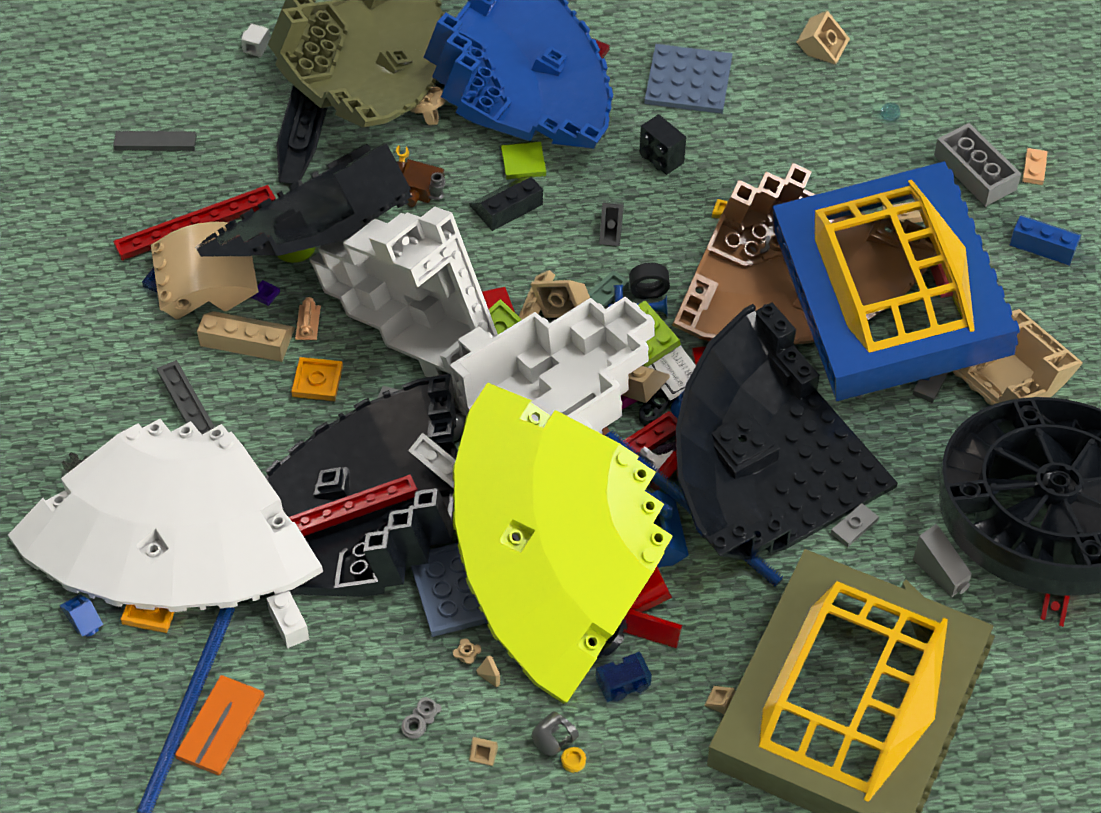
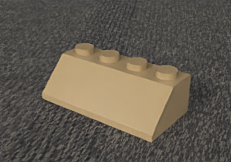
[197,311,295,362]

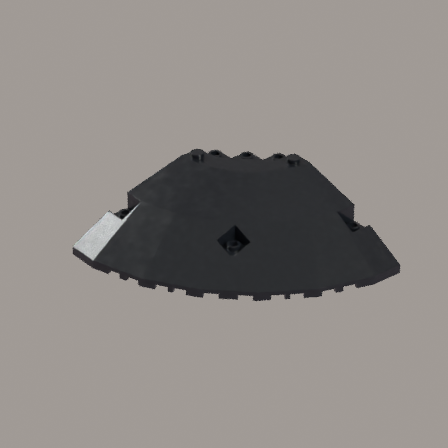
[195,143,412,257]
[265,374,458,597]

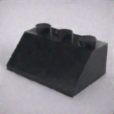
[469,177,543,231]

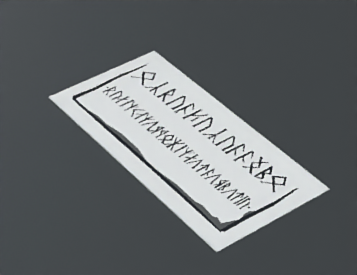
[648,345,696,401]

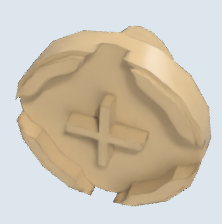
[410,87,446,125]

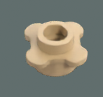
[453,639,481,664]

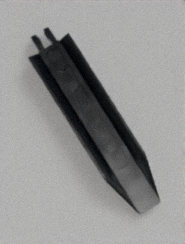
[276,85,328,184]

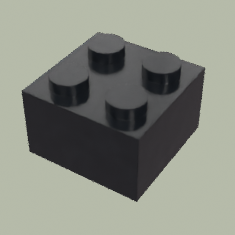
[639,114,686,175]

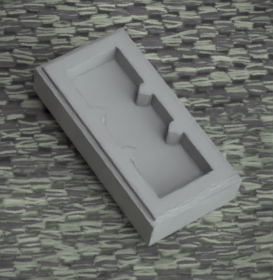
[831,503,879,547]

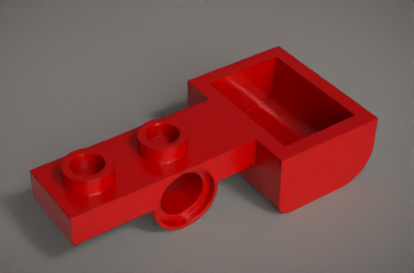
[630,566,672,612]

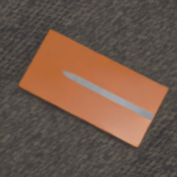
[175,675,265,776]

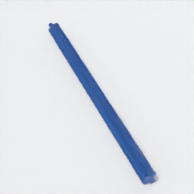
[605,430,783,587]
[137,607,235,813]

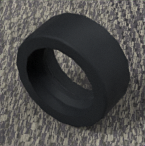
[629,262,670,299]

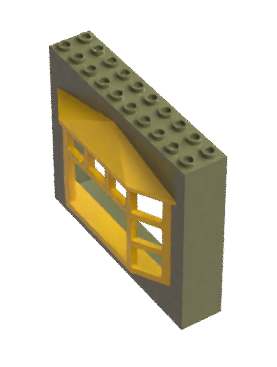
[707,549,995,813]

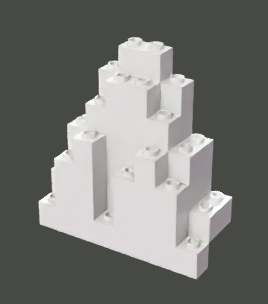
[310,206,498,377]
[450,297,655,434]

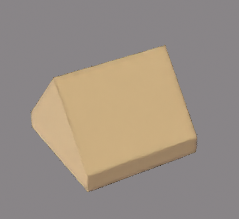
[469,737,498,766]

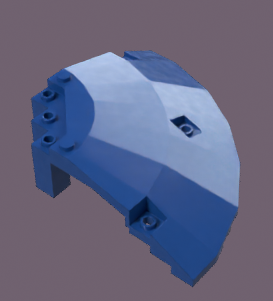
[423,0,613,149]

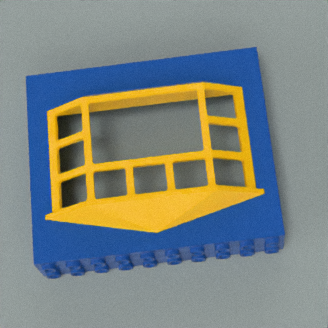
[773,161,1020,402]

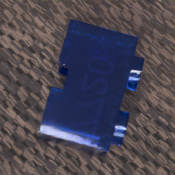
[595,651,652,702]

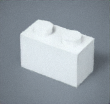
[266,591,309,648]

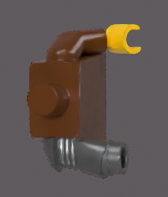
[396,146,446,207]

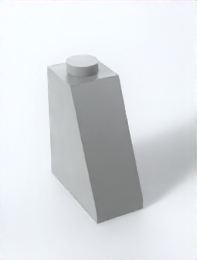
[913,524,972,597]

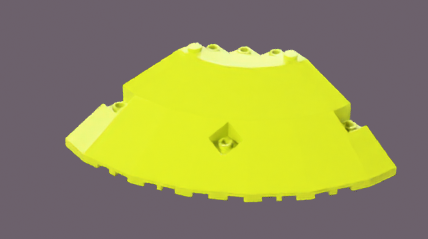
[452,382,673,704]

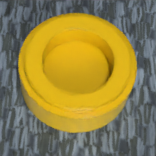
[561,747,586,772]

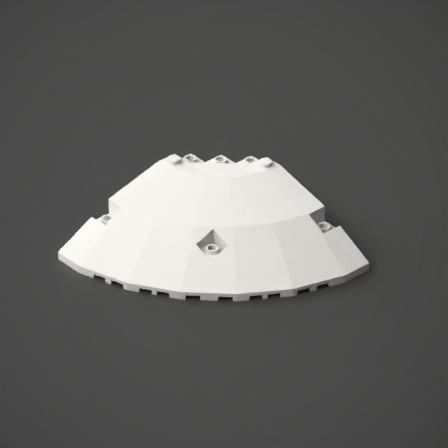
[8,419,323,612]

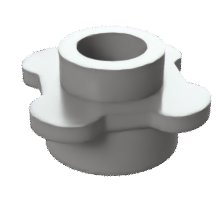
[413,697,441,724]

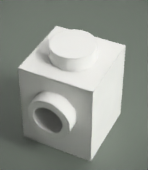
[241,24,270,57]

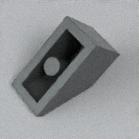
[599,201,624,246]

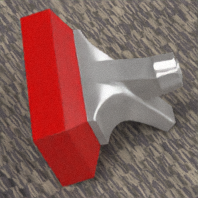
[639,447,677,491]

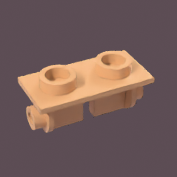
[295,297,321,340]

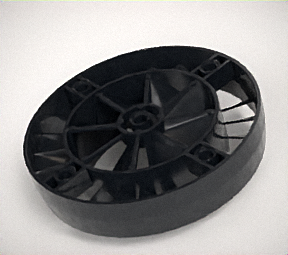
[939,397,1101,596]

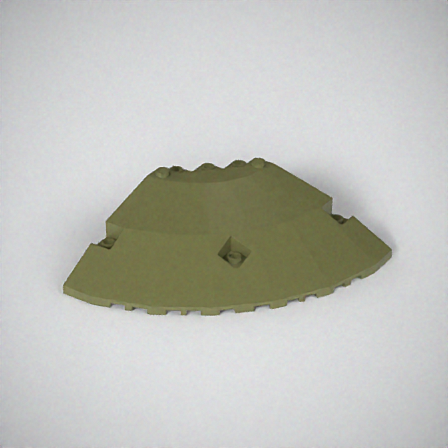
[268,0,445,128]

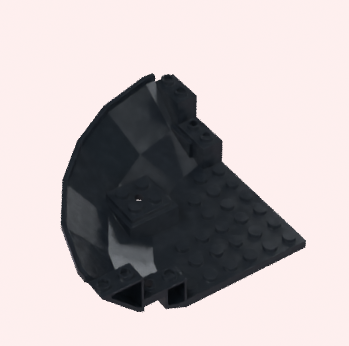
[675,302,898,560]

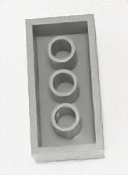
[934,123,1021,206]

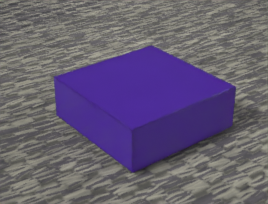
[251,280,281,306]

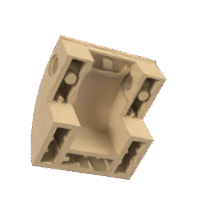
[151,222,258,320]
[953,309,1083,405]

